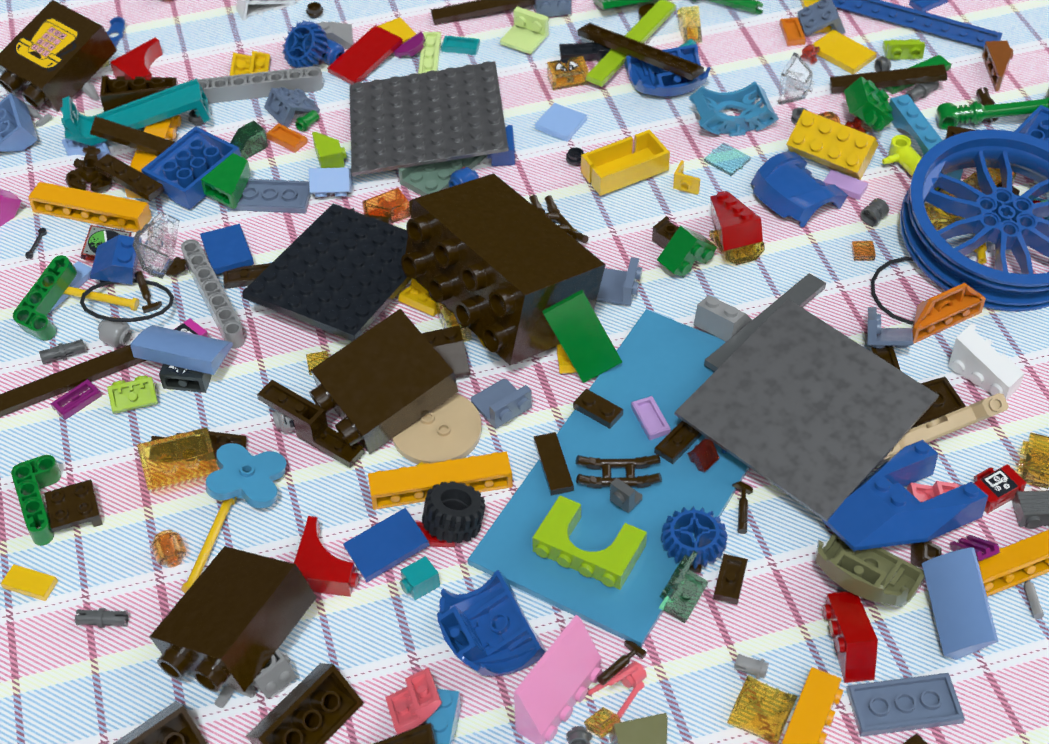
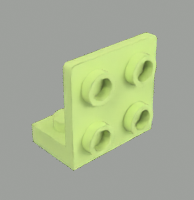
[500,7,549,54]

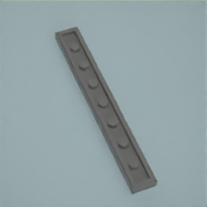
[704,273,826,372]

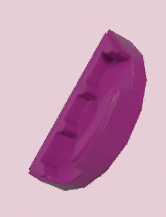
[393,31,426,58]

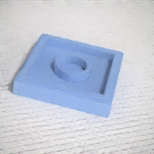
[535,103,587,142]

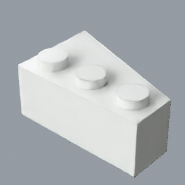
[236,0,296,20]
[948,323,1024,400]

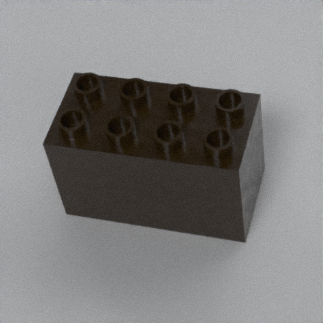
[401,173,606,365]

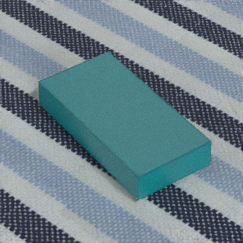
[441,35,480,55]

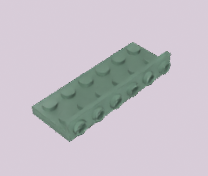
[399,155,487,196]

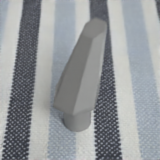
[81,80,99,101]

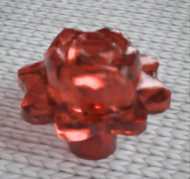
[800,44,821,64]

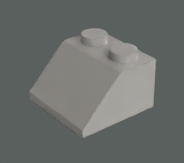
[694,295,752,342]

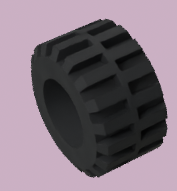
[422,481,486,543]

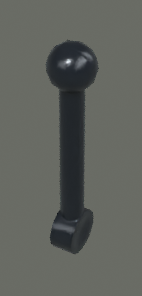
[25,228,47,259]

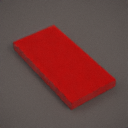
[327,25,403,85]

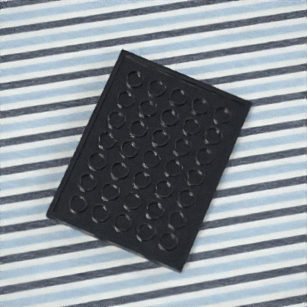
[242,203,411,341]

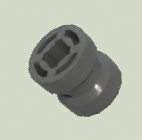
[861,198,889,226]

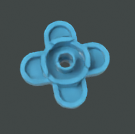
[206,443,286,508]

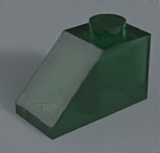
[230,120,268,159]

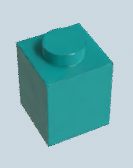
[400,556,440,601]

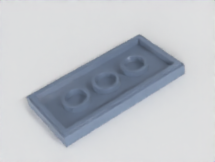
[227,179,311,214]
[846,672,965,737]

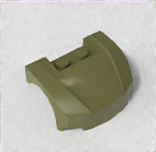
[816,533,925,607]

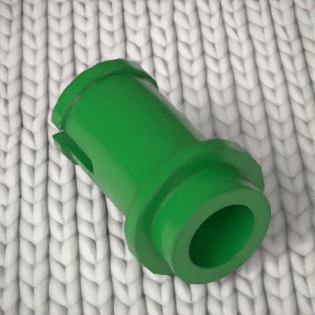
[295,110,320,131]

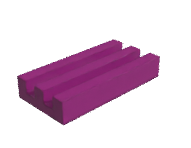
[50,379,102,420]
[950,535,1000,561]

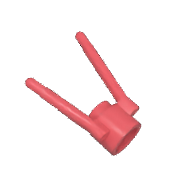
[588,661,647,724]

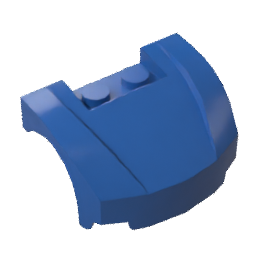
[624,44,711,97]
[751,152,848,227]
[437,570,546,676]

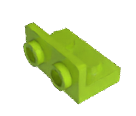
[882,39,926,60]
[107,375,158,414]

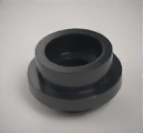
[566,147,584,165]

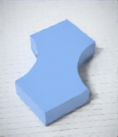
[62,139,110,160]

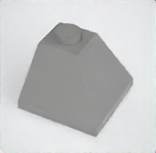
[316,22,353,50]

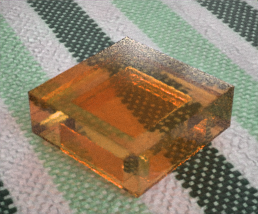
[851,241,876,261]

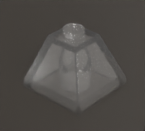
[777,52,815,105]

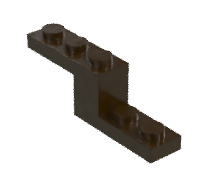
[257,380,365,468]

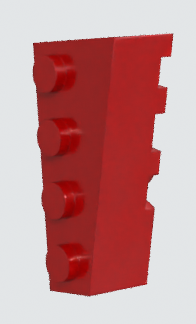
[710,191,763,251]

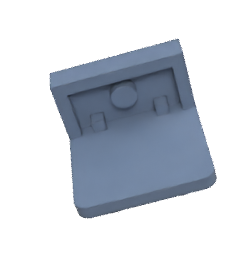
[533,0,571,17]
[597,257,642,306]
[471,379,532,429]

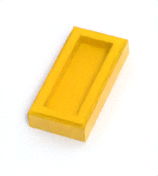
[0,564,58,601]

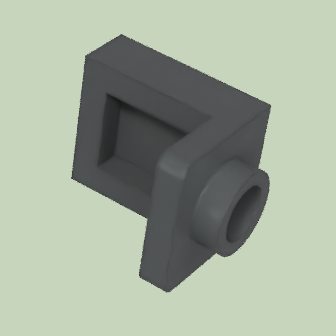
[610,478,643,513]

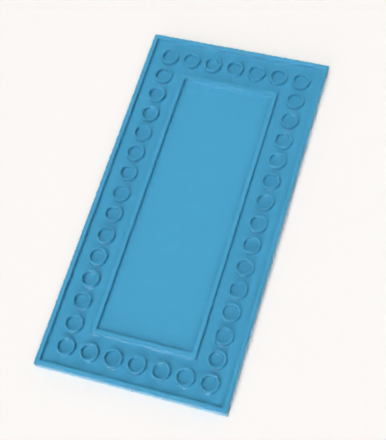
[467,309,750,648]

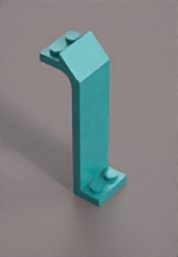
[61,78,211,146]

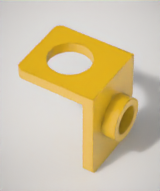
[673,160,700,195]

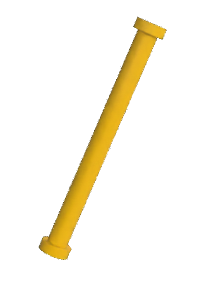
[63,286,139,311]
[181,497,237,593]

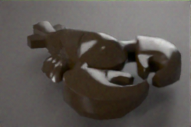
[65,146,112,192]

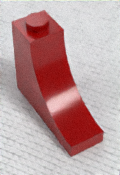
[110,37,163,80]
[294,516,359,597]

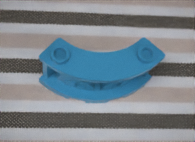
[689,82,779,136]

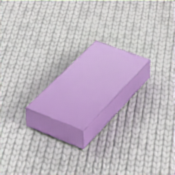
[823,170,868,200]
[631,396,671,440]

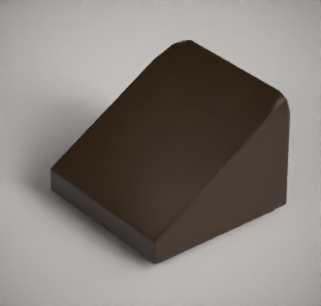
[911,541,942,567]

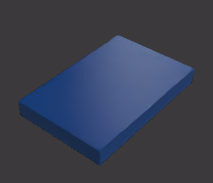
[200,223,254,275]
[343,507,430,583]

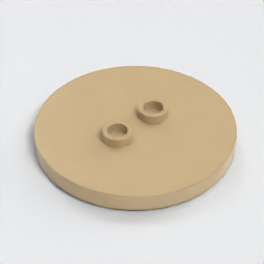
[392,394,482,464]

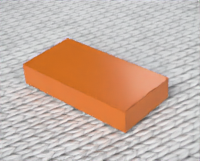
[779,17,806,46]
[266,123,308,153]

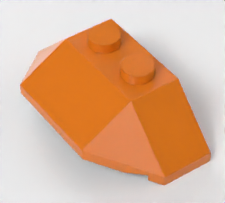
[912,283,986,344]

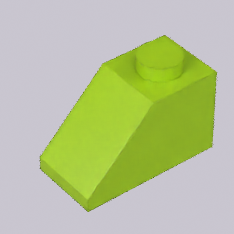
[312,132,347,168]

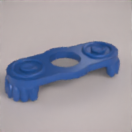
[107,17,125,47]

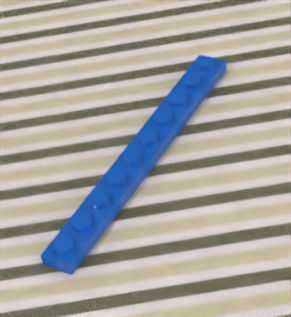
[833,0,1003,48]

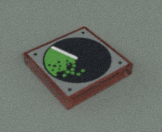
[81,225,132,261]

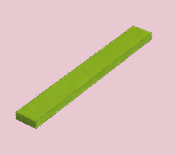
[586,0,676,87]

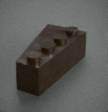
[100,76,178,112]

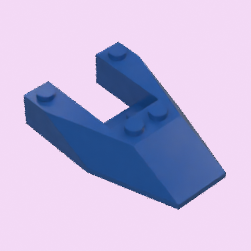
[822,440,988,551]

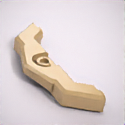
[883,393,1009,460]

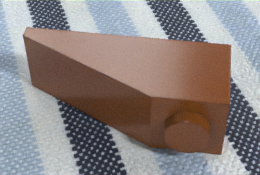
[982,40,1013,91]

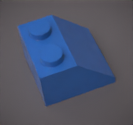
[90,235,140,285]

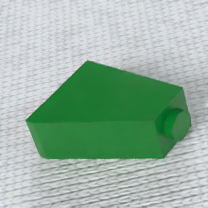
[201,153,251,209]

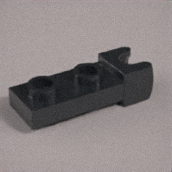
[559,42,611,62]

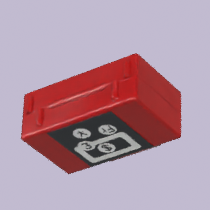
[974,464,1027,514]

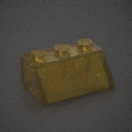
[137,427,218,492]

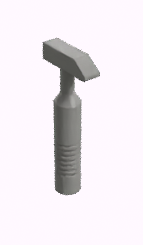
[19,99,53,127]
[1024,580,1044,619]

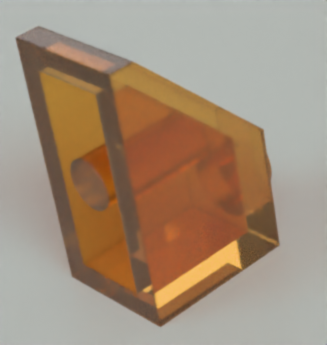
[362,188,410,223]

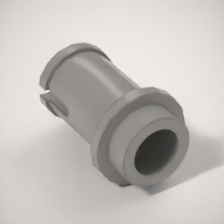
[734,654,769,679]

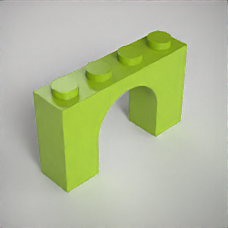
[532,495,647,590]

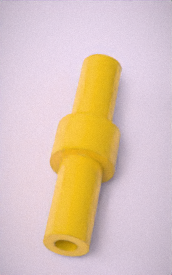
[974,234,987,264]

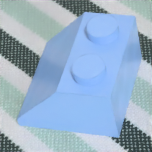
[309,167,353,197]

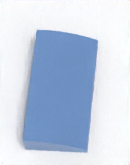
[130,325,233,375]
[922,547,999,660]

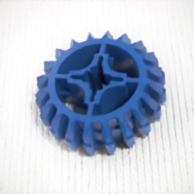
[282,20,328,68]
[661,506,728,569]

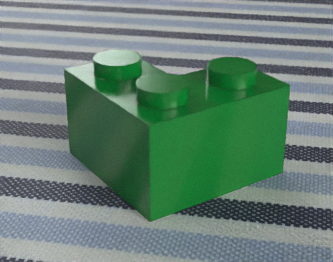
[657,225,717,277]

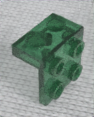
[659,550,709,623]

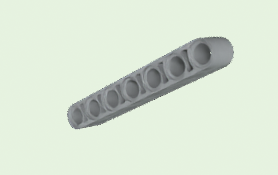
[198,66,324,104]
[181,239,245,349]

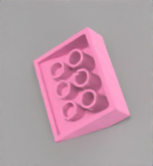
[514,615,602,744]

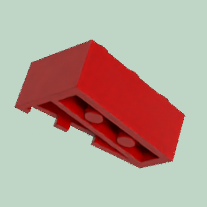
[822,592,878,683]

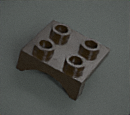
[44,479,103,532]

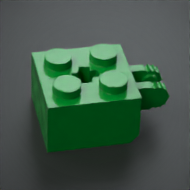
[844,76,894,132]

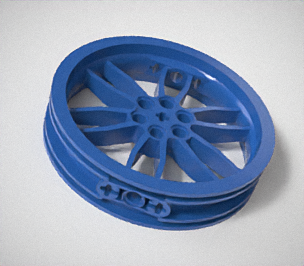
[900,129,1049,311]

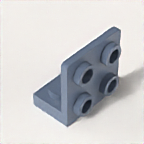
[797,0,846,36]
[264,87,320,127]
[867,307,913,348]

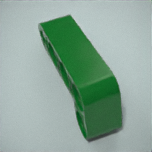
[13,255,77,341]
[11,455,61,546]

